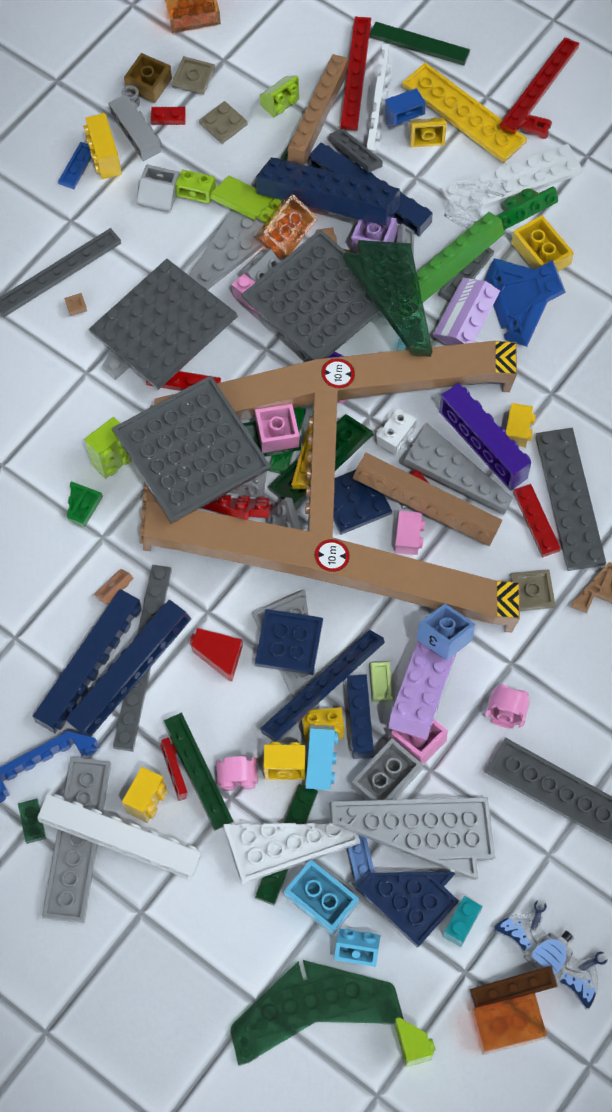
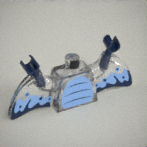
[493,900,608,1010]

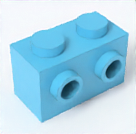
[334,928,381,967]

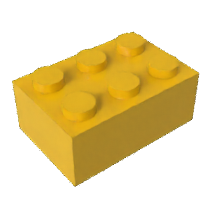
[83,113,122,180]
[511,215,574,272]

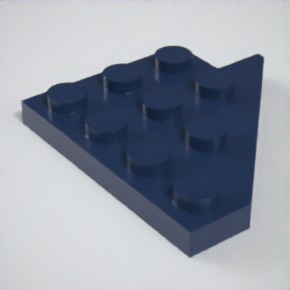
[356,872,459,948]

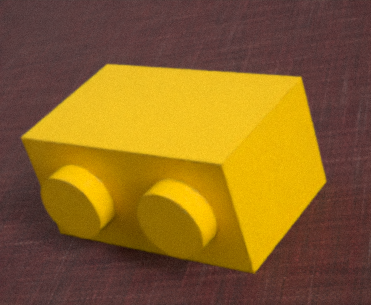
[506,403,536,447]

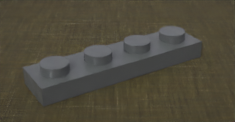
[329,129,383,172]
[440,248,494,302]

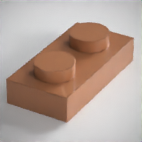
[93,569,134,605]

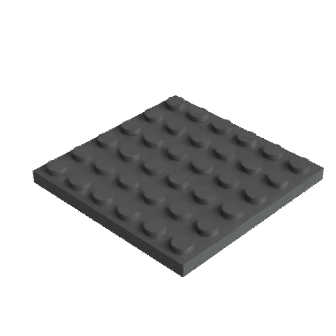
[241,229,396,360]
[89,258,238,390]
[112,376,271,524]

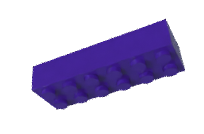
[439,383,531,491]

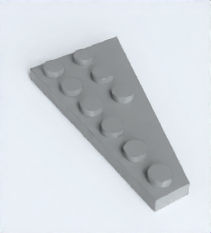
[403,423,513,514]

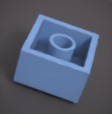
[417,603,476,660]

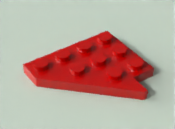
[202,494,273,520]

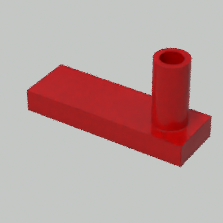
[160,737,188,801]

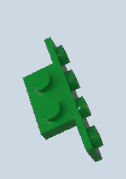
[496,186,558,230]

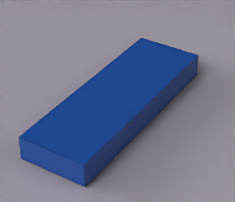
[58,142,92,189]

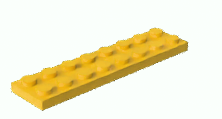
[402,62,527,163]

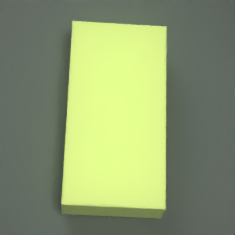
[370,662,393,702]

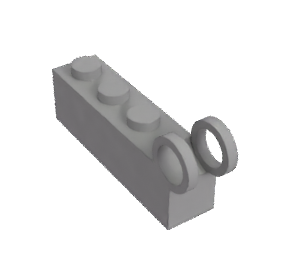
[108,85,162,161]

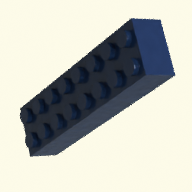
[256,157,400,226]

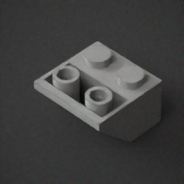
[137,164,180,212]

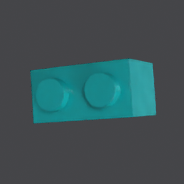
[443,896,483,947]

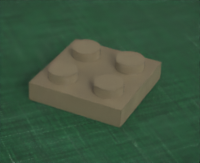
[172,56,215,95]
[199,101,248,144]
[510,569,555,611]

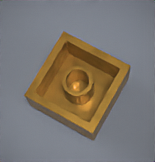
[124,53,172,103]

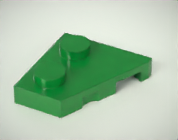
[67,481,103,527]

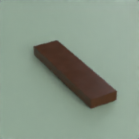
[470,965,558,1010]

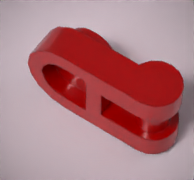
[520,115,552,139]

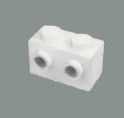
[376,408,417,455]

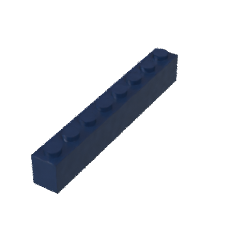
[308,142,433,237]
[33,589,142,734]
[65,599,192,737]

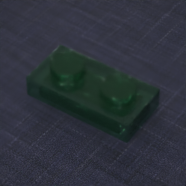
[18,798,47,844]

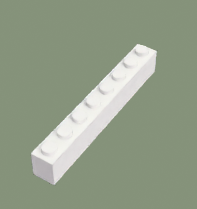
[38,794,201,880]

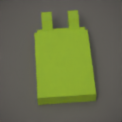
[210,175,283,224]

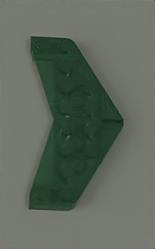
[230,960,404,1066]

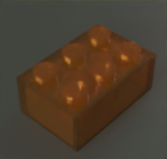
[165,0,221,33]
[255,194,318,261]
[471,993,547,1055]

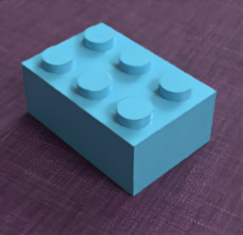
[284,859,359,936]

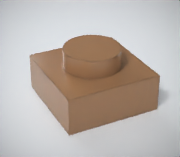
[64,293,87,316]

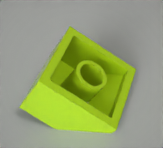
[394,1018,436,1068]

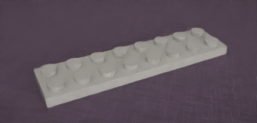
[42,757,111,923]

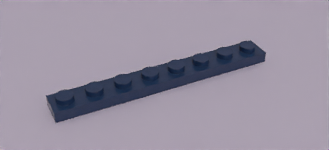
[260,630,385,742]

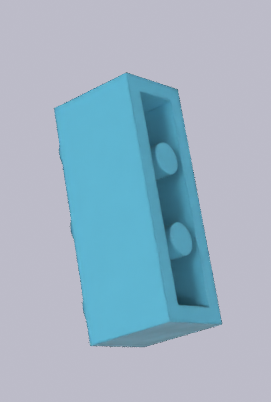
[305,724,338,790]

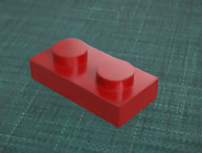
[151,107,186,125]

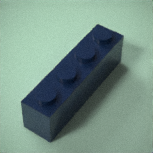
[347,674,374,759]

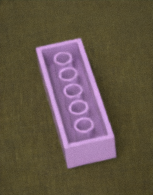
[388,641,457,740]

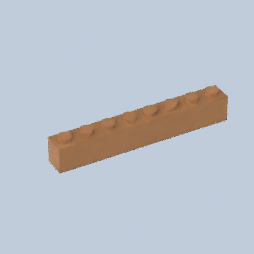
[288,54,348,165]
[353,452,502,546]

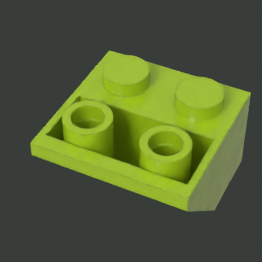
[260,75,299,118]

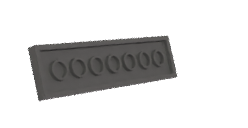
[536,427,606,571]
[486,737,612,844]

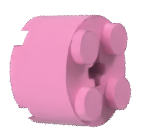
[485,684,530,729]
[216,756,258,791]

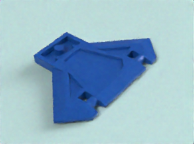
[484,258,566,347]

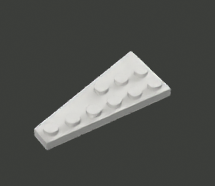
[367,43,391,154]
[223,823,360,884]

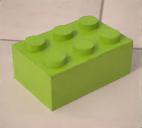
[84,416,131,479]

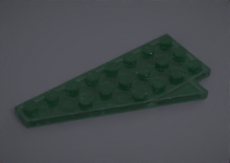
[343,240,433,357]

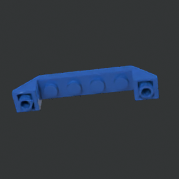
[0,731,99,803]

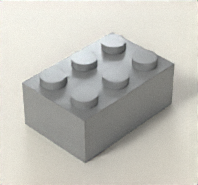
[351,738,423,801]

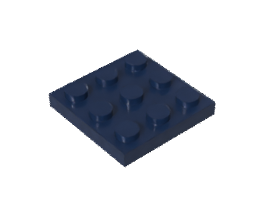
[333,470,392,535]
[255,609,323,675]

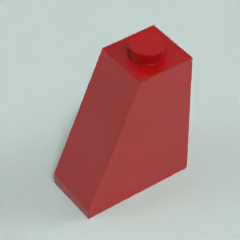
[190,628,243,681]

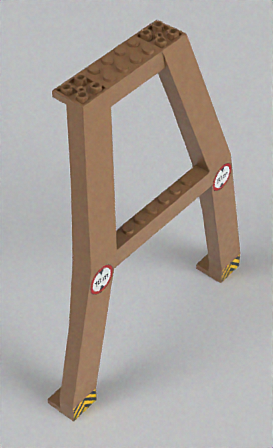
[140,341,520,633]

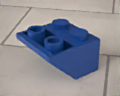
[385,88,425,126]

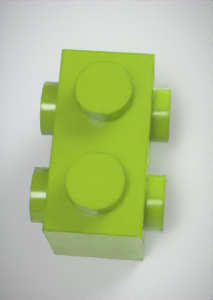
[175,169,216,204]

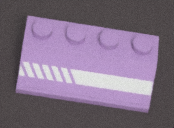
[432,278,500,345]

